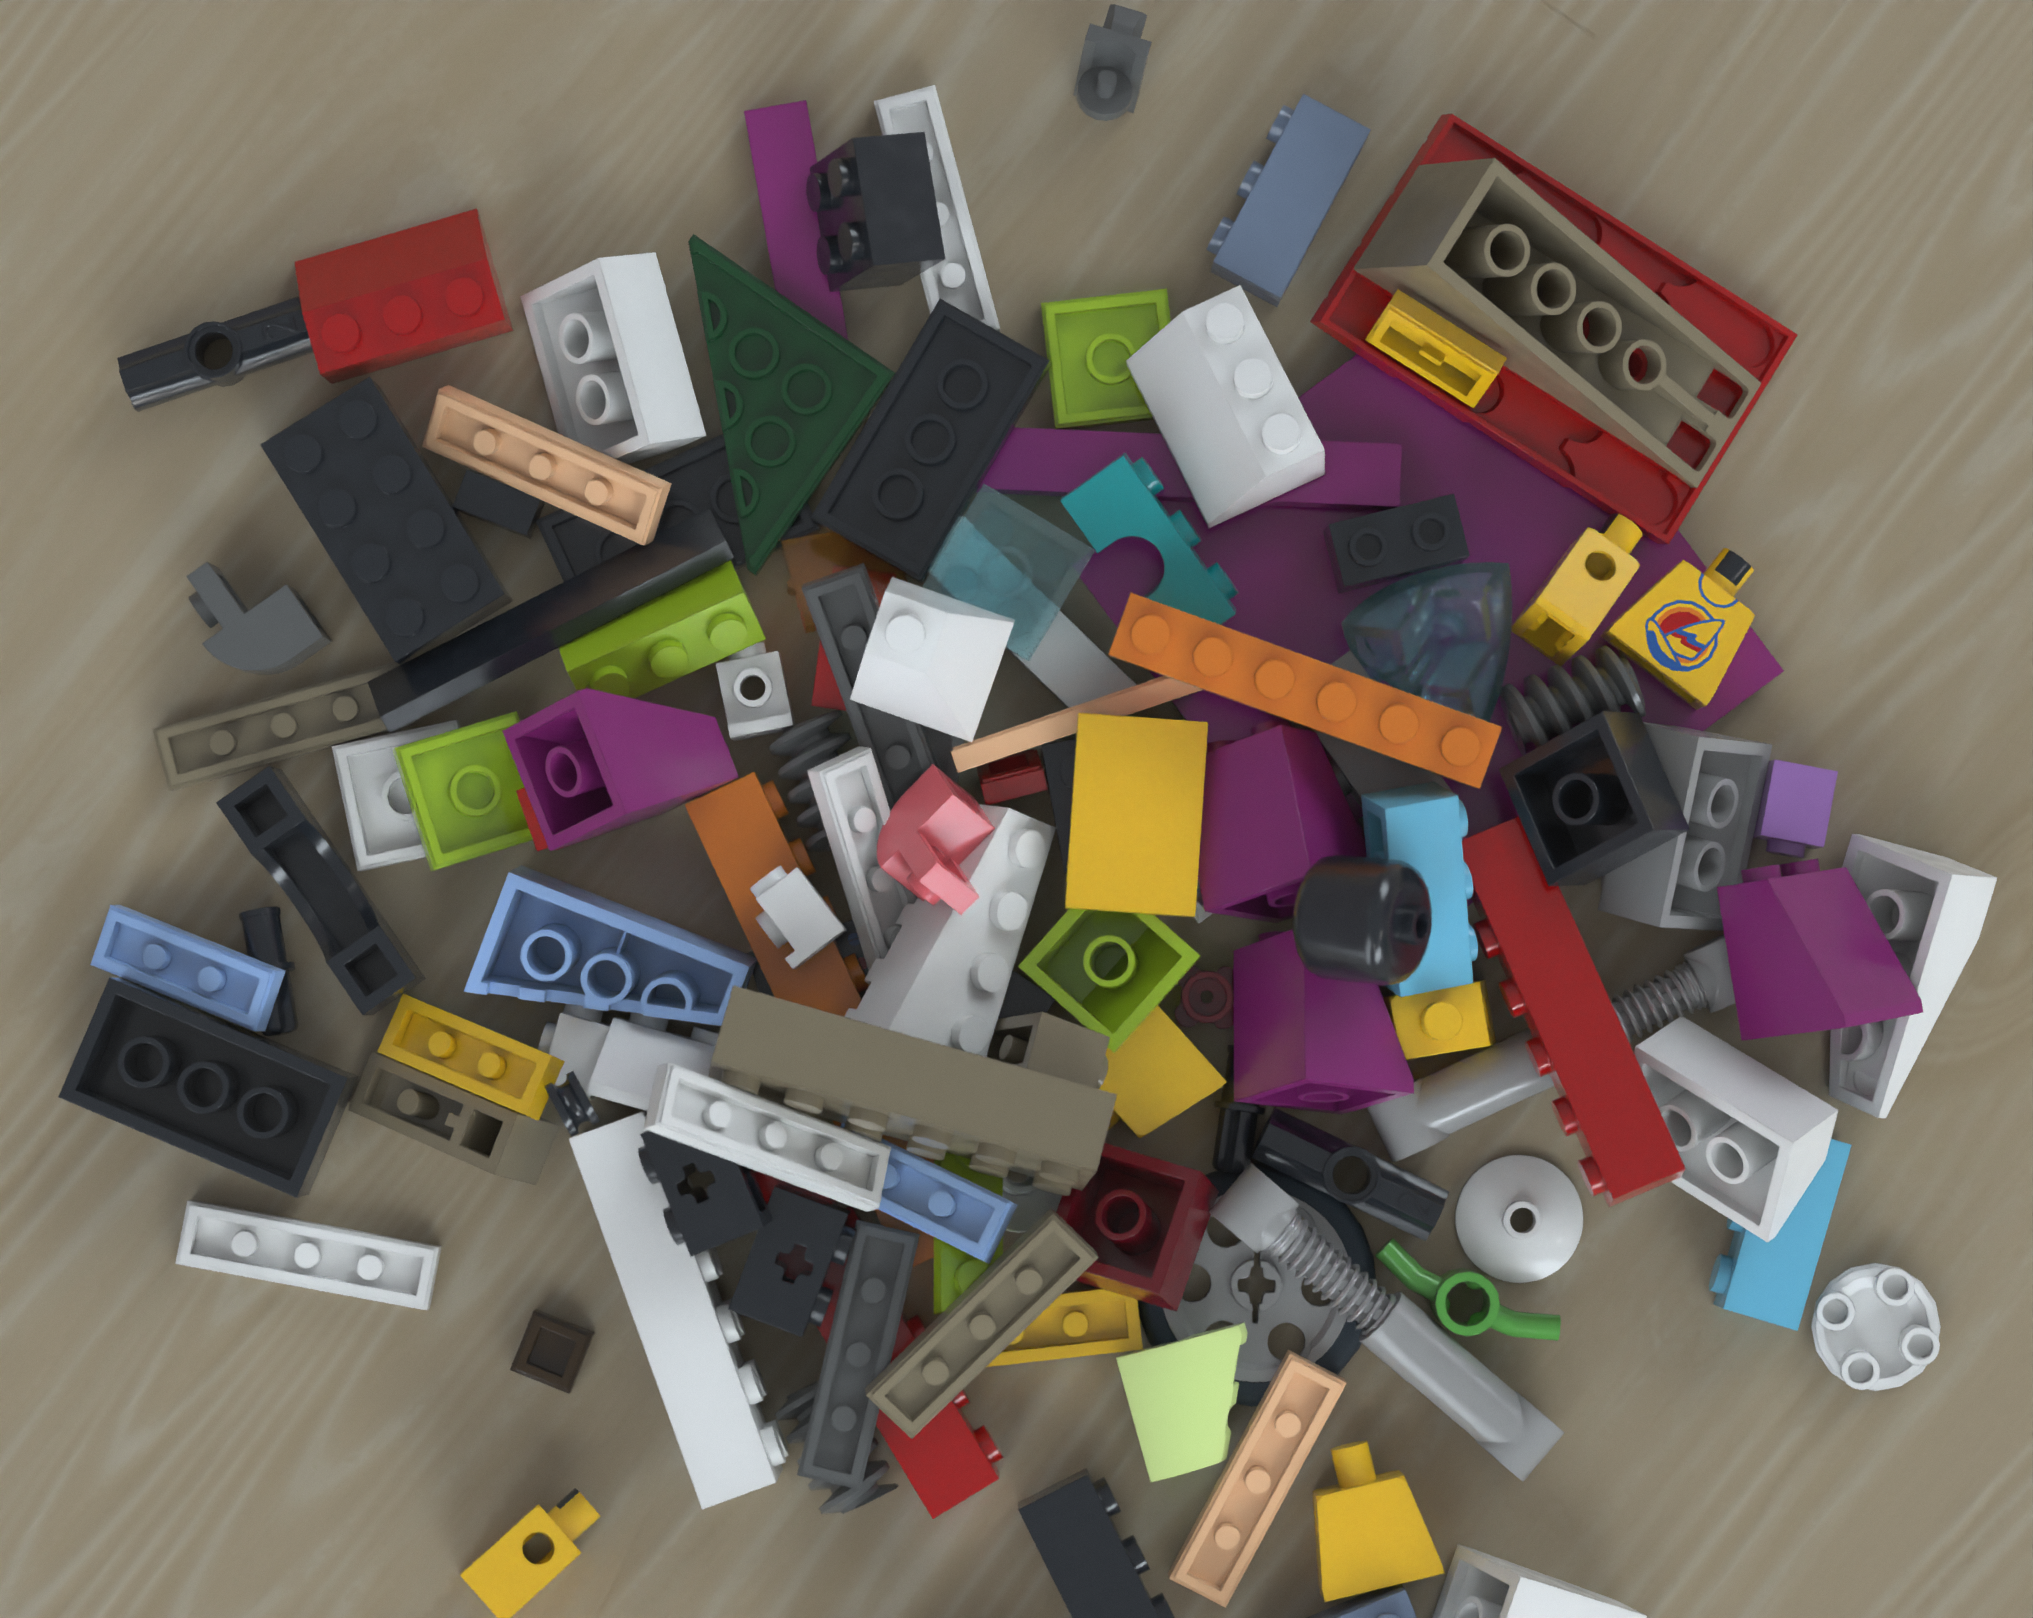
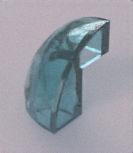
[1341,562,1512,722]

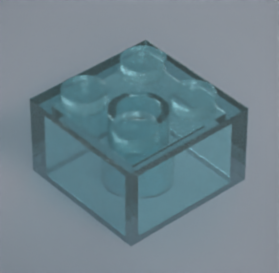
[922,484,1095,661]

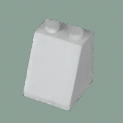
[1432,1544,1647,1618]

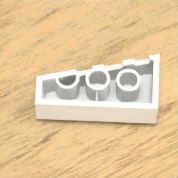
[844,804,1056,1057]

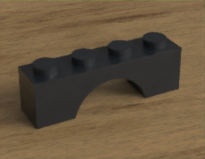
[216,766,426,1015]

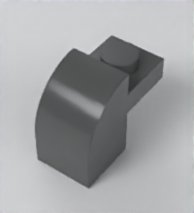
[186,562,333,675]

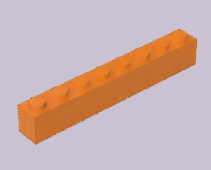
[685,772,934,1267]

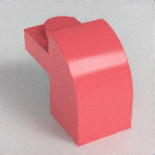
[877,764,995,915]

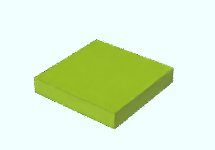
[1041,289,1171,430]
[392,711,533,872]

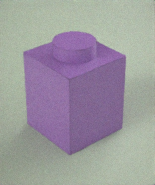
[1753,759,1838,858]

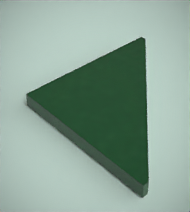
[688,234,895,576]

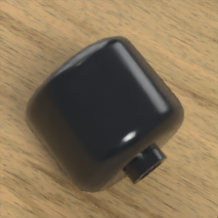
[1293,855,1432,986]

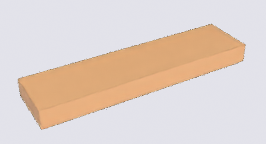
[422,385,672,546]
[950,676,1202,773]
[1168,1350,1347,1608]

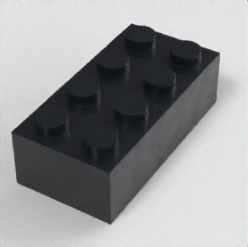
[260,377,513,665]
[58,977,359,1198]

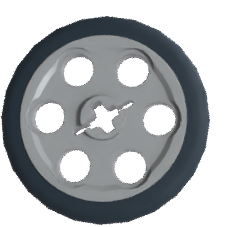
[1138,1163,1376,1407]

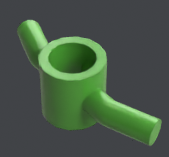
[1375,1238,1561,1341]

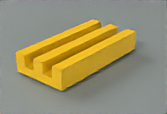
[1365,289,1507,408]

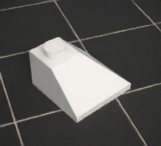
[850,577,1015,742]

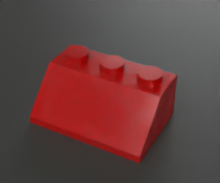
[294,208,513,384]

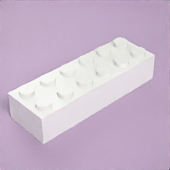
[569,1111,789,1509]

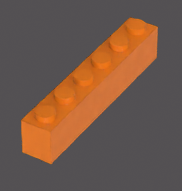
[1108,593,1502,789]

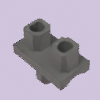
[1073,4,1152,121]

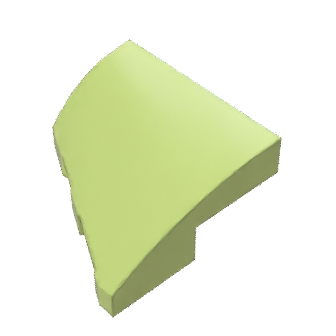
[1116,1322,1248,1482]

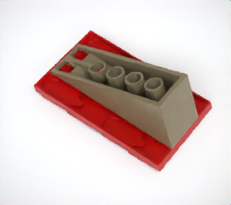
[1310,114,1798,544]

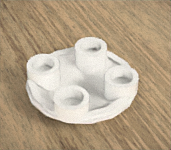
[1811,1263,1941,1391]

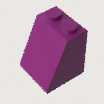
[503,688,739,851]
[1198,720,1366,923]
[1717,858,1923,1041]
[1233,929,1414,1115]

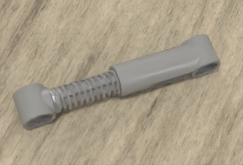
[1366,934,1735,1162]
[1209,1163,1564,1482]

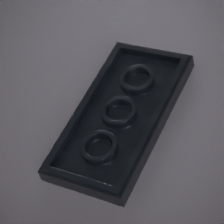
[810,299,1051,583]
[535,434,821,582]

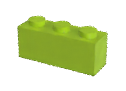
[559,560,766,699]

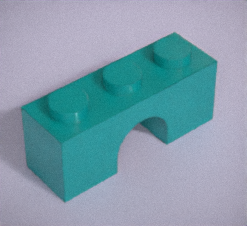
[1060,453,1239,625]

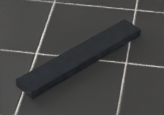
[368,508,734,732]

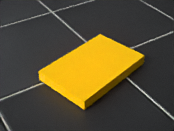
[1064,713,1208,918]

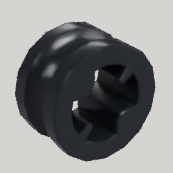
[544,1071,600,1137]

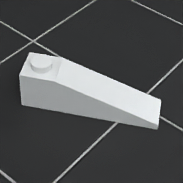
[1829,834,1997,1118]

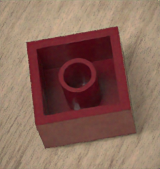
[1056,1143,1219,1312]

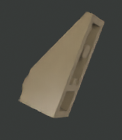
[348,1051,560,1185]

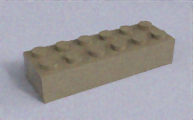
[708,985,1117,1196]

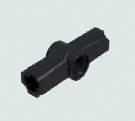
[117,296,313,412]
[1251,1107,1449,1241]

